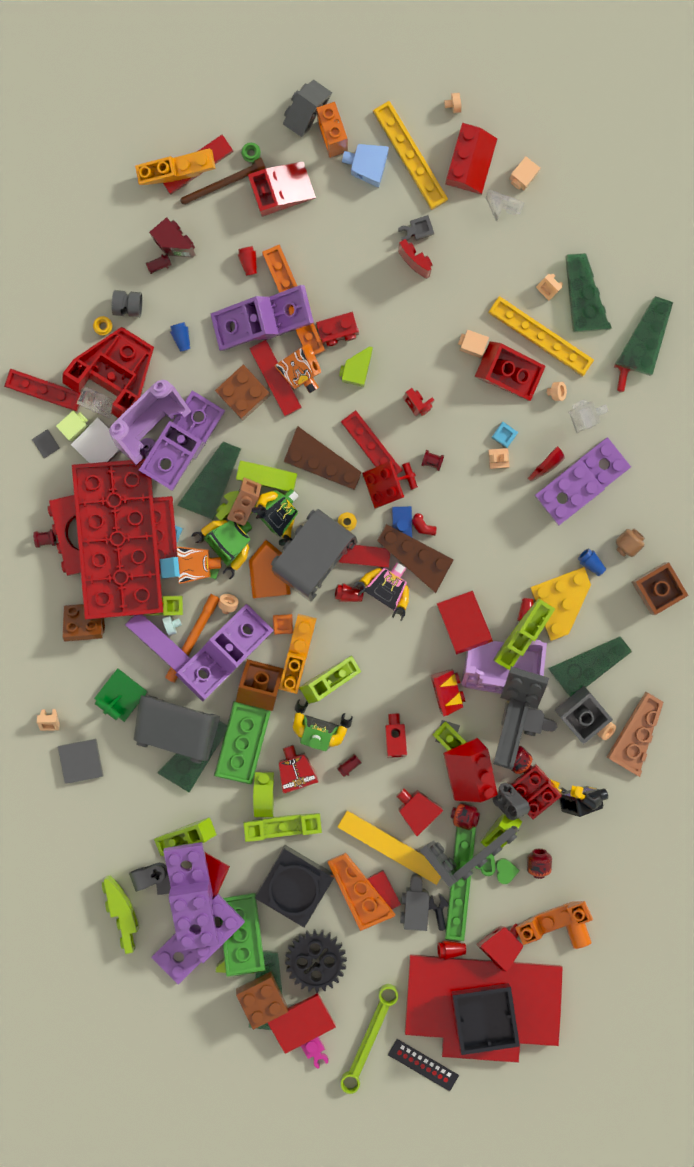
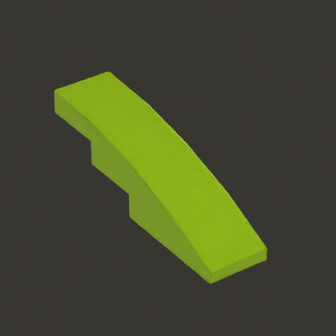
[493,599,555,670]

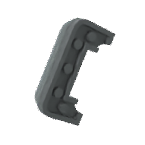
[134,695,221,764]

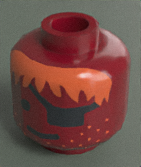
[511,746,533,774]
[450,803,480,830]
[527,848,552,879]

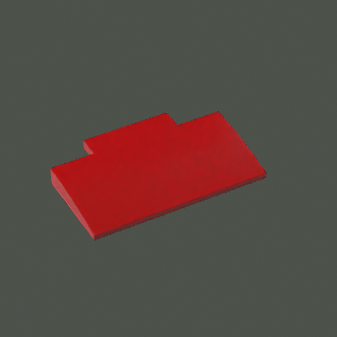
[72,459,177,620]
[405,955,563,1063]

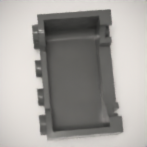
[271,509,358,602]

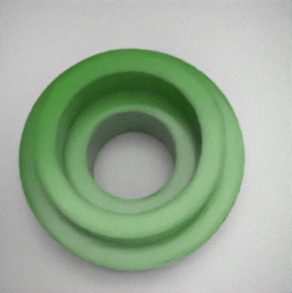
[241,143,261,162]

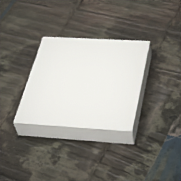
[71,417,120,463]

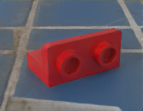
[316,311,359,347]
[403,388,435,416]

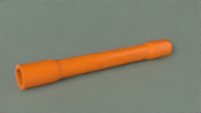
[165,594,220,683]

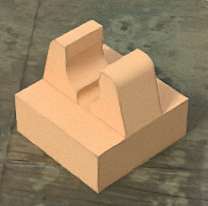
[536,274,563,301]
[488,448,510,469]
[37,709,60,731]

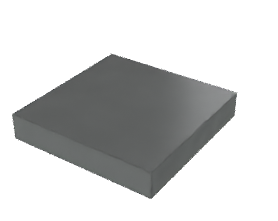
[58,739,103,784]

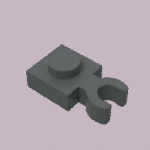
[398,215,434,241]

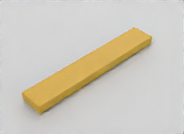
[373,101,448,210]
[488,296,594,377]
[337,810,441,885]

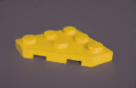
[530,567,591,641]

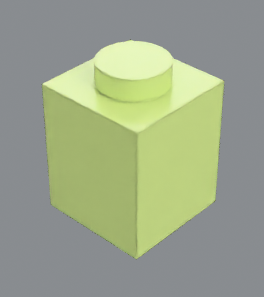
[56,411,89,442]

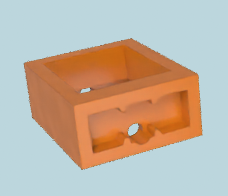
[316,102,348,158]

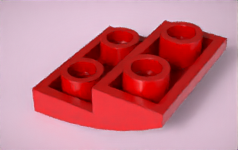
[398,239,433,279]
[509,764,562,820]

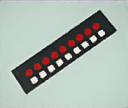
[388,1039,459,1091]

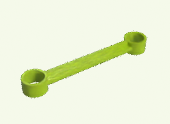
[341,984,398,1094]

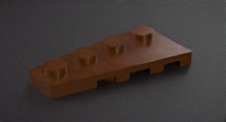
[284,426,362,490]
[377,524,454,593]

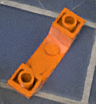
[515,901,593,945]

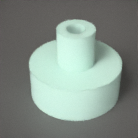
[163,616,182,636]

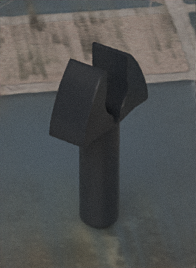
[429,893,449,931]

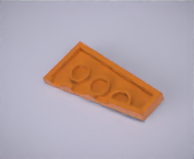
[328,853,396,931]

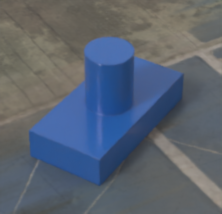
[392,506,412,537]

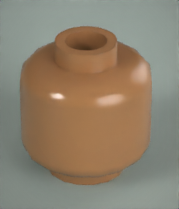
[616,529,645,557]

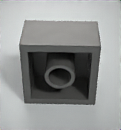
[555,686,613,745]

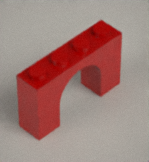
[47,495,81,576]

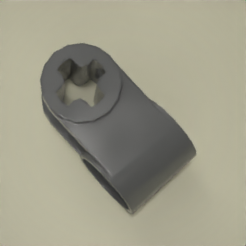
[493,783,530,820]
[129,862,168,892]

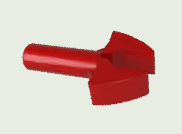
[614,355,636,392]

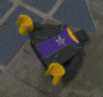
[551,780,608,817]

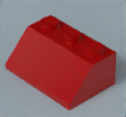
[445,123,497,195]
[443,738,498,803]

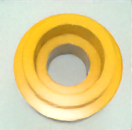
[93,316,113,336]
[338,512,357,531]

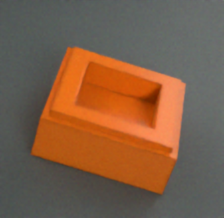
[273,614,293,634]

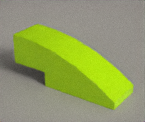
[236,460,297,491]

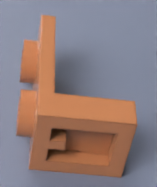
[227,477,262,526]

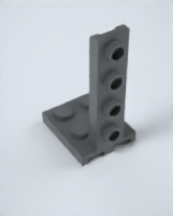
[493,666,549,770]
[420,826,519,888]

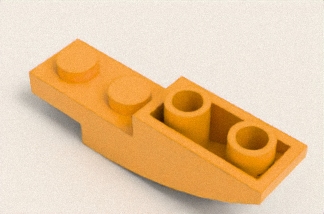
[135,148,216,185]
[279,614,317,694]

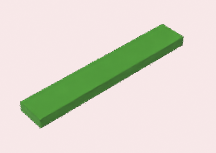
[445,827,476,941]

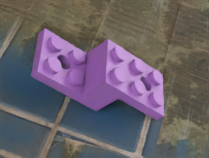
[210,285,314,351]
[139,390,225,491]
[534,437,631,526]
[175,604,274,702]
[163,842,219,951]
[151,894,245,985]

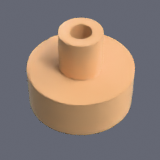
[444,92,461,113]
[547,382,567,401]
[218,594,239,614]
[597,722,616,740]

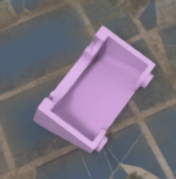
[109,380,191,465]
[462,639,547,694]

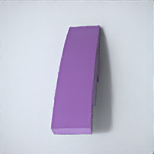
[125,615,191,672]

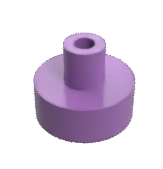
[140,438,156,458]

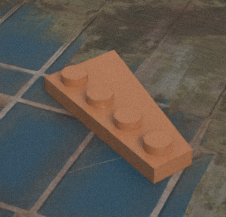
[607,691,664,777]

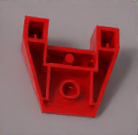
[62,327,154,418]

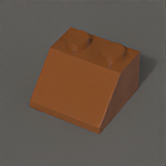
[236,659,284,711]

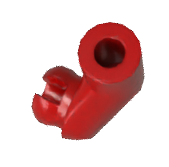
[412,513,437,536]

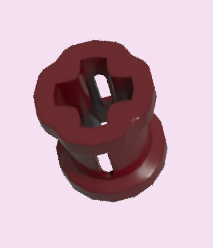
[421,450,444,471]
[33,529,57,548]

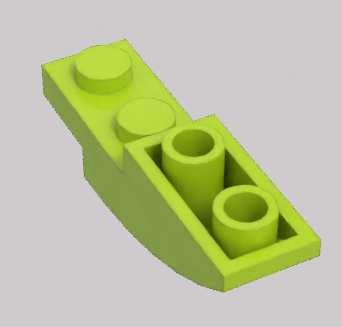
[102,875,139,954]

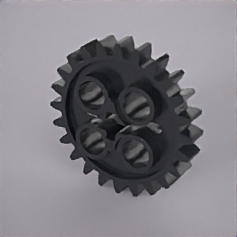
[285,929,347,993]

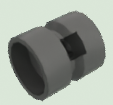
[112,290,143,318]

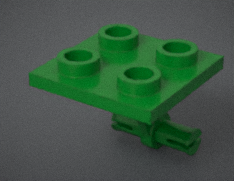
[94,668,148,722]

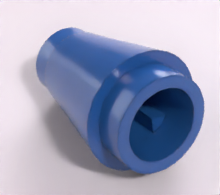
[170,322,191,352]
[578,548,606,576]

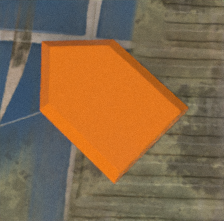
[249,540,291,598]

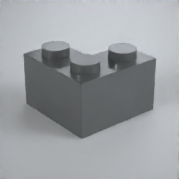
[283,79,332,137]

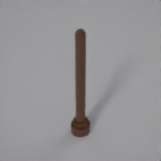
[180,157,266,205]

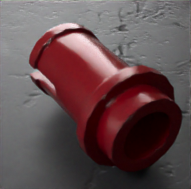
[146,254,172,274]
[337,754,362,777]

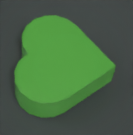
[473,854,495,876]
[496,858,520,884]

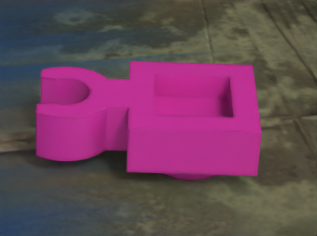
[301,1037,328,1069]

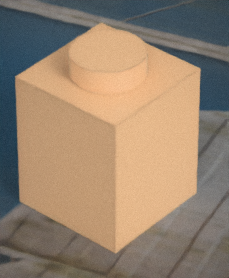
[509,156,541,191]
[458,330,489,358]

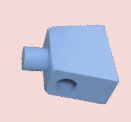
[342,144,389,187]

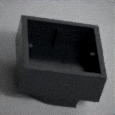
[255,845,334,928]
[451,983,520,1055]

